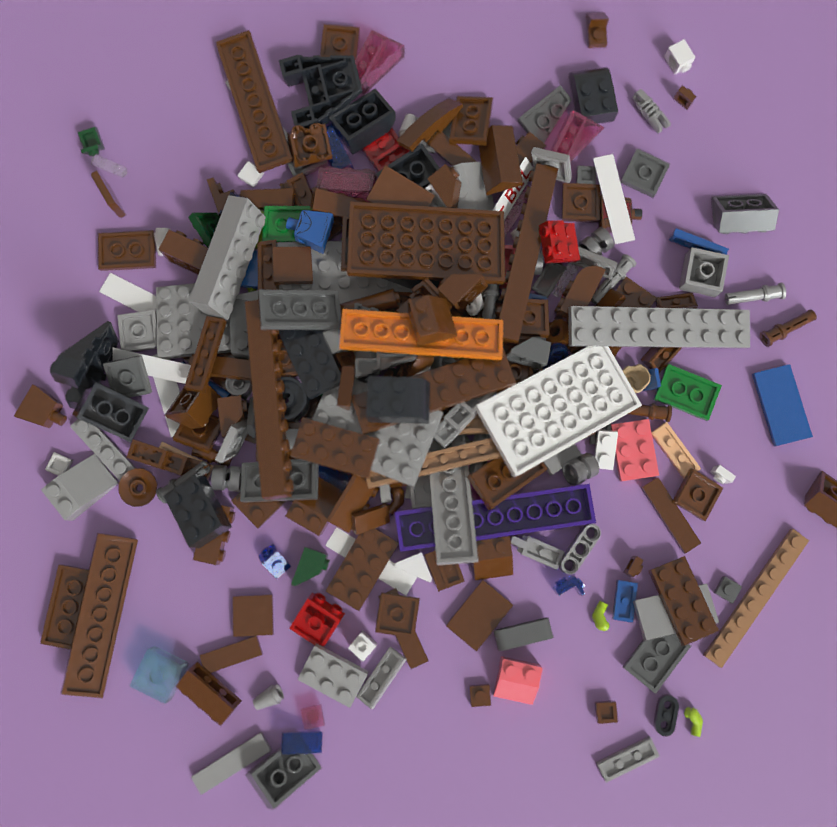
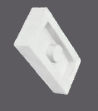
[594,429,618,470]

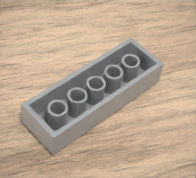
[189,196,266,320]

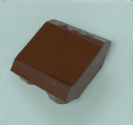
[287,123,332,168]

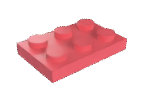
[611,419,659,482]

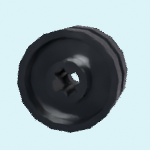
[281,377,310,422]

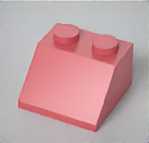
[493,656,543,705]

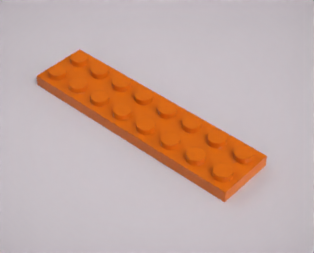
[339,309,503,360]

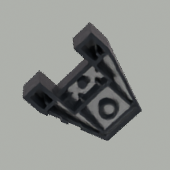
[279,55,363,128]
[50,321,119,409]

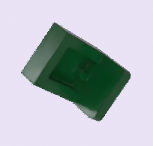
[78,127,105,157]

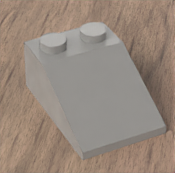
[41,454,119,521]

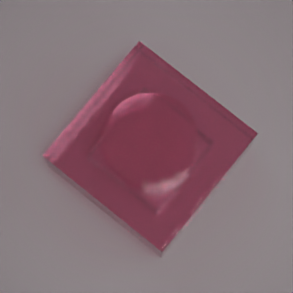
[301,704,325,730]

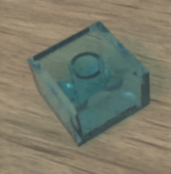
[129,646,189,704]

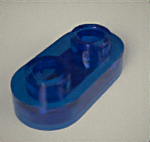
[542,343,569,369]

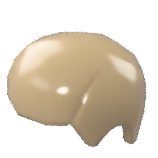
[622,364,651,393]

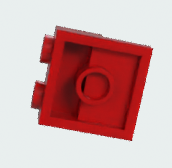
[539,220,580,263]
[289,592,345,647]

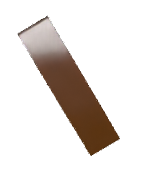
[397,98,463,152]
[126,439,211,477]

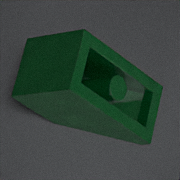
[291,547,330,586]

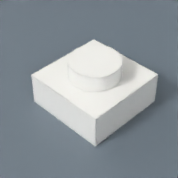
[710,465,736,484]

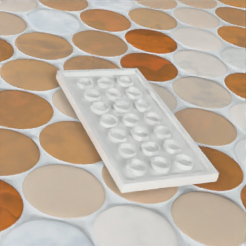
[475,346,642,477]

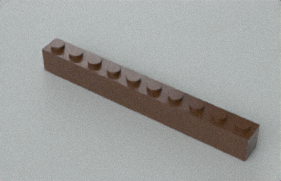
[496,163,559,347]
[245,300,294,500]

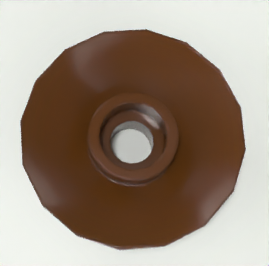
[118,469,157,507]

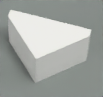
[394,552,432,582]

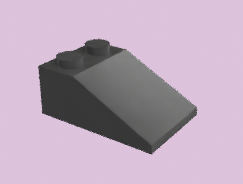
[245,735,322,809]

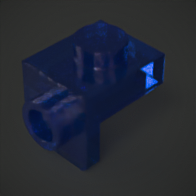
[258,544,292,579]
[552,576,585,596]

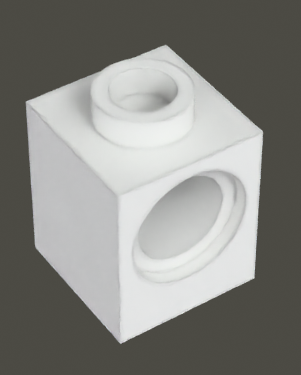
[664,39,695,74]
[348,631,377,661]

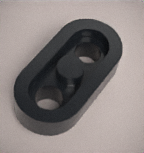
[653,694,679,736]

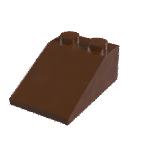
[285,465,349,536]

